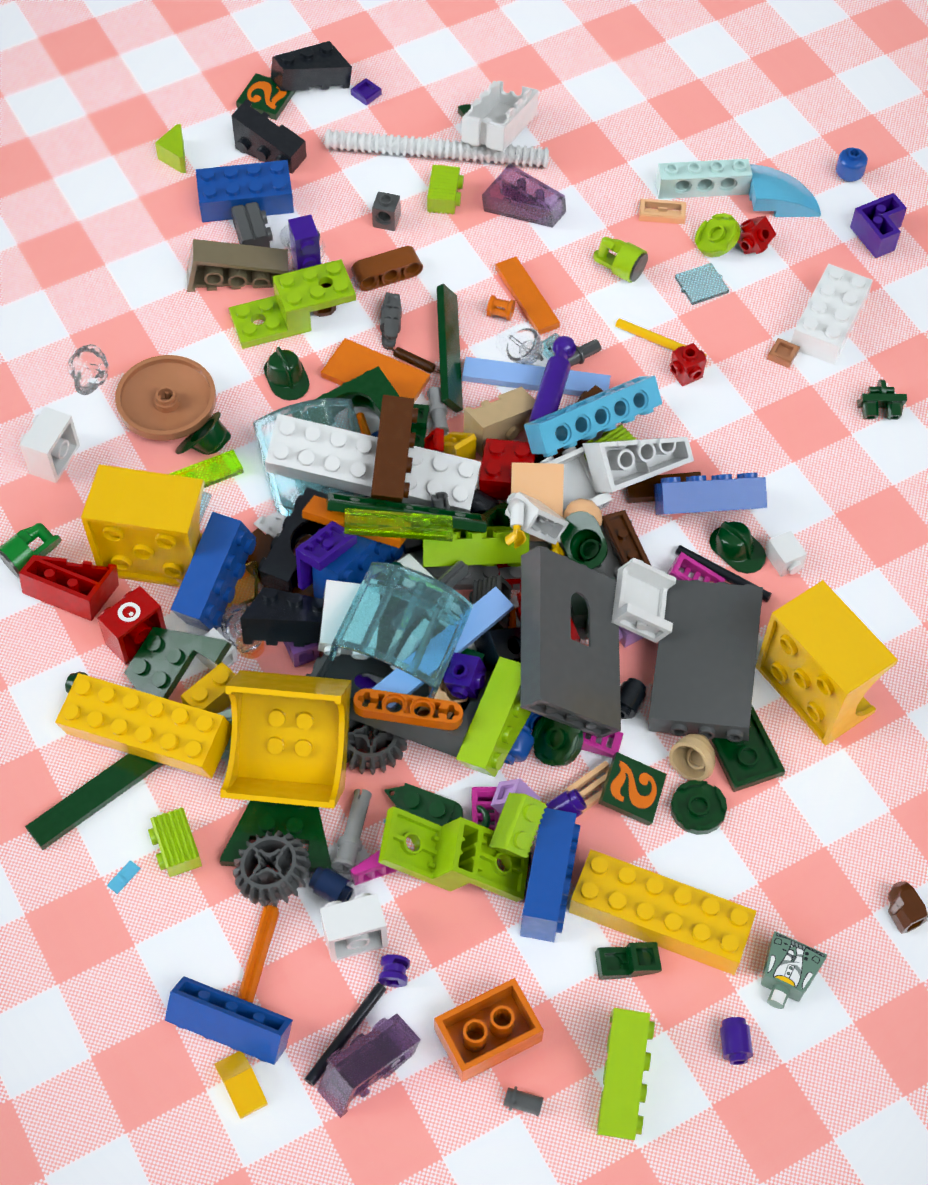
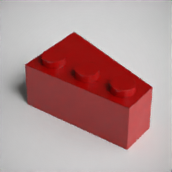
[19,555,119,621]

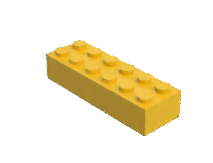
[55,673,232,779]
[569,849,757,975]

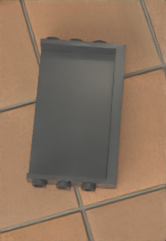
[649,580,763,742]

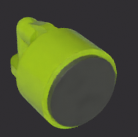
[593,236,648,283]

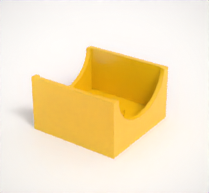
[81,464,205,587]
[755,580,898,746]
[220,670,352,809]

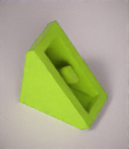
[155,124,186,173]

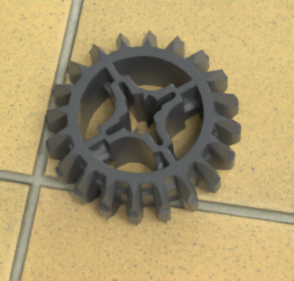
[347,718,408,775]
[232,830,311,907]

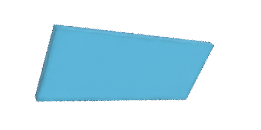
[107,860,141,894]

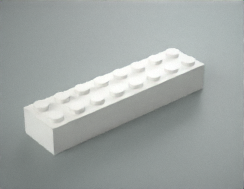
[265,414,481,512]

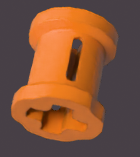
[487,295,515,321]

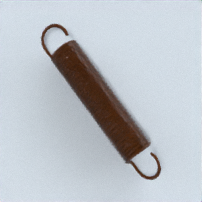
[388,347,440,374]

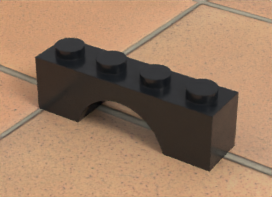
[258,487,327,593]

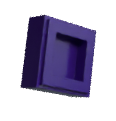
[351,78,382,106]

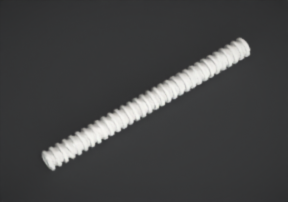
[325,129,549,168]

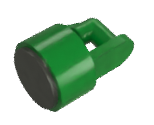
[0,523,62,579]

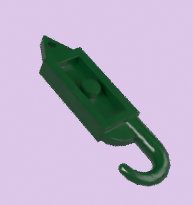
[384,783,491,828]

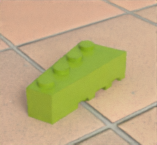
[423,526,530,567]
[456,657,531,777]
[596,1008,655,1141]

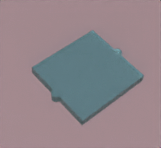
[675,262,729,305]

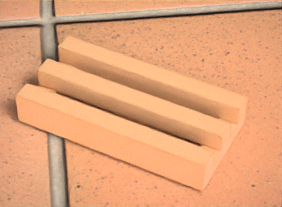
[639,198,686,224]
[562,760,609,813]

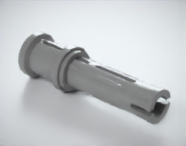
[331,789,372,874]

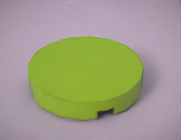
[695,213,741,258]

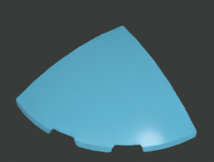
[749,164,821,217]

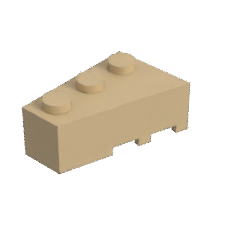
[463,386,535,457]

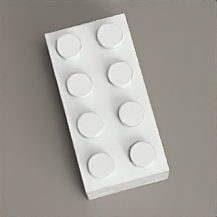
[791,263,873,365]

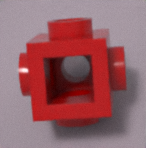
[738,215,777,254]
[670,343,707,387]

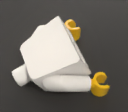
[505,492,569,556]

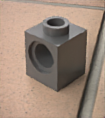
[372,191,401,231]

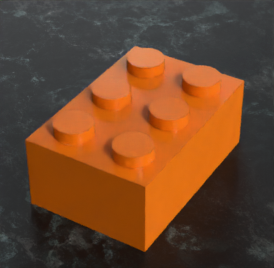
[434,978,544,1082]

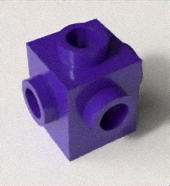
[443,652,487,699]

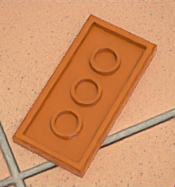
[321,338,430,403]

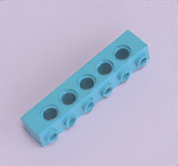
[524,375,662,457]

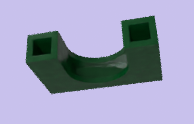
[291,366,400,426]

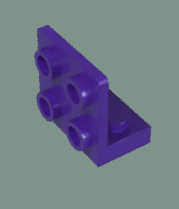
[295,521,357,590]

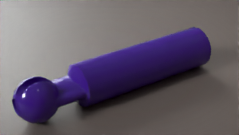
[528,335,576,423]

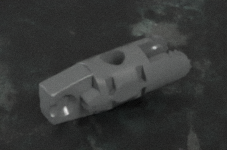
[380,292,402,351]

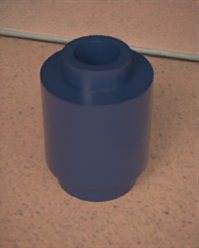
[309,867,354,902]

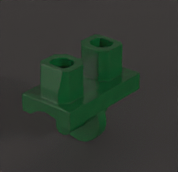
[857,379,907,420]

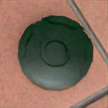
[532,716,584,767]
[670,780,727,835]

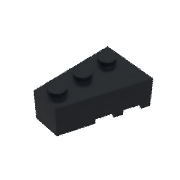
[271,41,352,91]
[231,99,307,174]

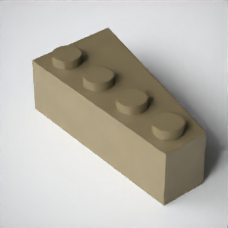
[187,239,289,292]

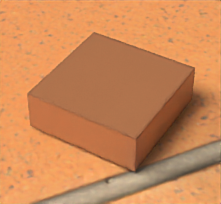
[767,338,800,368]

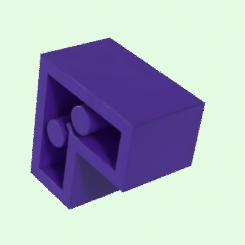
[850,193,907,258]

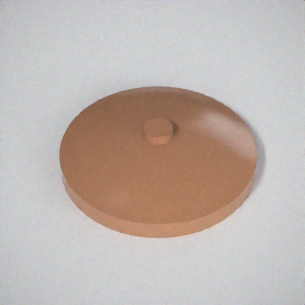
[115,355,216,441]

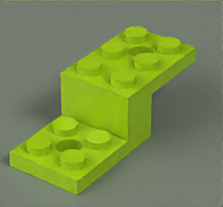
[228,259,356,349]
[378,806,531,902]

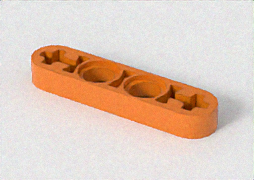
[353,689,463,730]

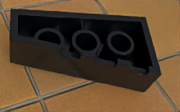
[240,587,324,647]

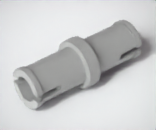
[427,387,449,435]

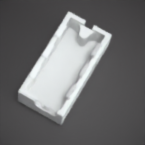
[461,80,539,152]

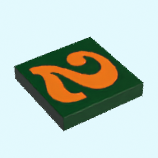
[236,73,296,120]
[598,752,667,826]

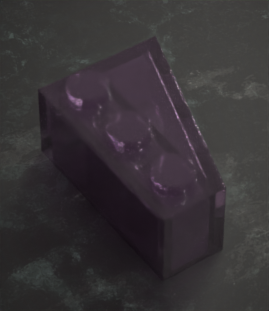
[482,163,566,228]
[317,1013,421,1118]

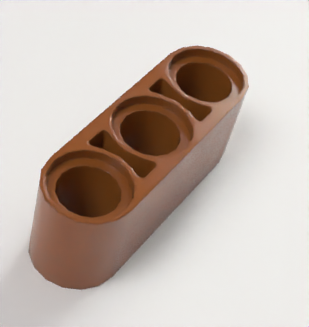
[351,246,423,291]

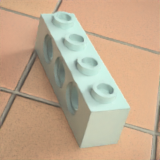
[655,158,752,199]

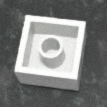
[19,406,80,483]
[320,893,388,962]

